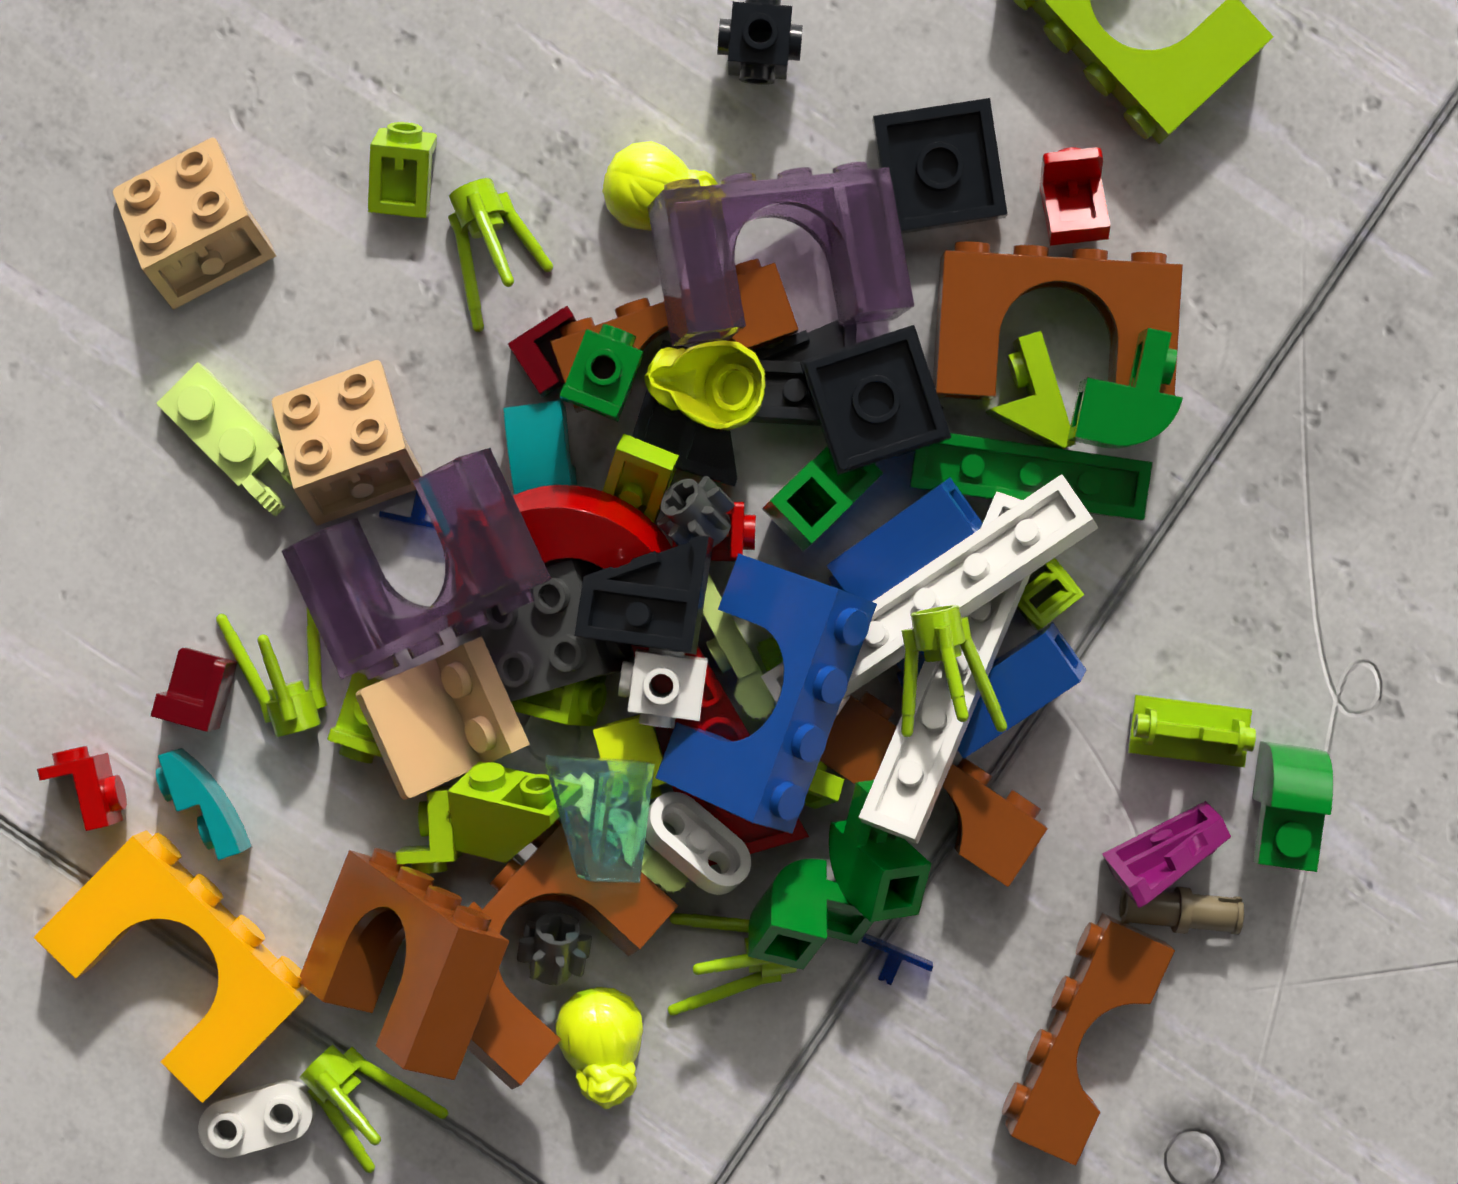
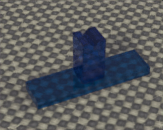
[379,489,455,535]
[861,933,933,985]

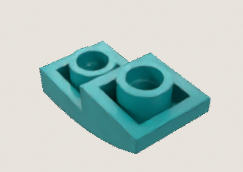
[503,400,577,495]
[156,748,252,860]

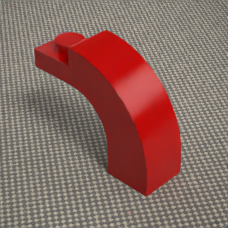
[484,485,672,577]

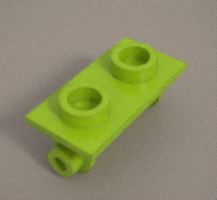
[1128,695,1256,768]

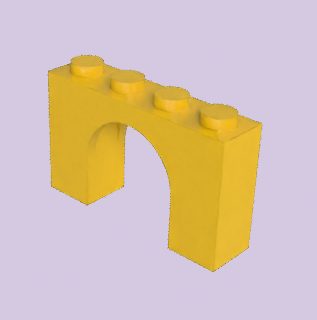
[33,830,311,1103]

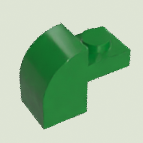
[1068,328,1183,449]
[762,447,884,552]
[1252,741,1333,872]
[828,780,932,922]
[748,858,874,970]

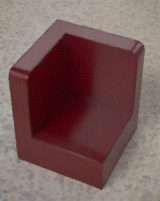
[508,306,576,397]
[150,647,238,732]

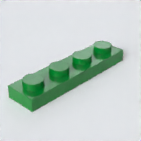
[909,433,1153,521]

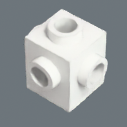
[618,648,708,728]

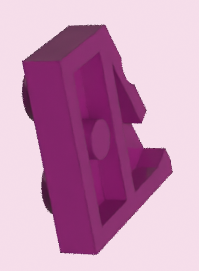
[1102,801,1231,908]

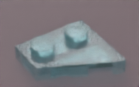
[545,755,655,883]

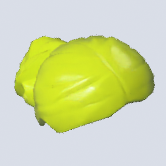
[602,141,721,231]
[644,340,766,431]
[555,987,643,1109]

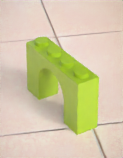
[1013,0,1274,145]

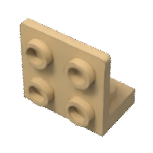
[113,138,276,310]
[271,360,426,526]
[356,636,530,800]

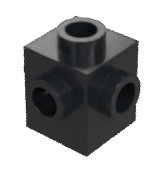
[717,0,803,85]

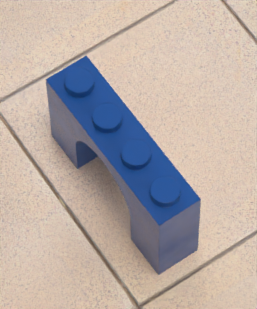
[826,478,1087,759]
[656,553,877,834]

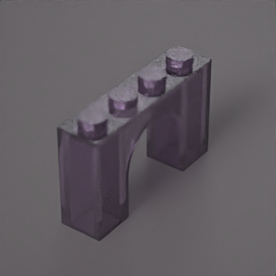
[647,162,915,346]
[281,448,552,681]

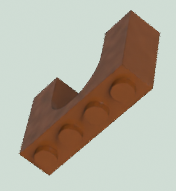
[933,241,1183,401]
[467,810,678,1090]
[300,848,510,1080]

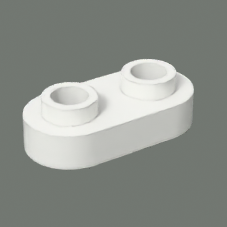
[642,792,751,895]
[198,1079,317,1158]

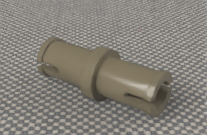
[1119,886,1244,935]

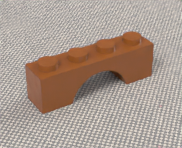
[550,259,799,413]
[820,691,1048,887]
[1002,913,1175,1166]

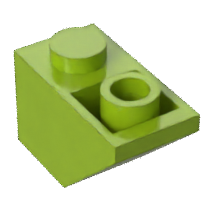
[447,761,581,863]

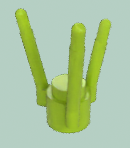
[448,178,553,332]
[216,603,327,737]
[901,605,1007,737]
[667,913,797,1016]
[299,1044,448,1173]

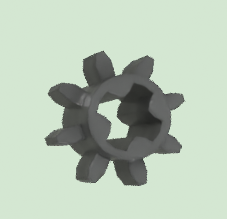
[657,476,735,547]
[517,912,592,986]

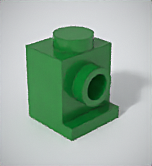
[560,324,644,422]

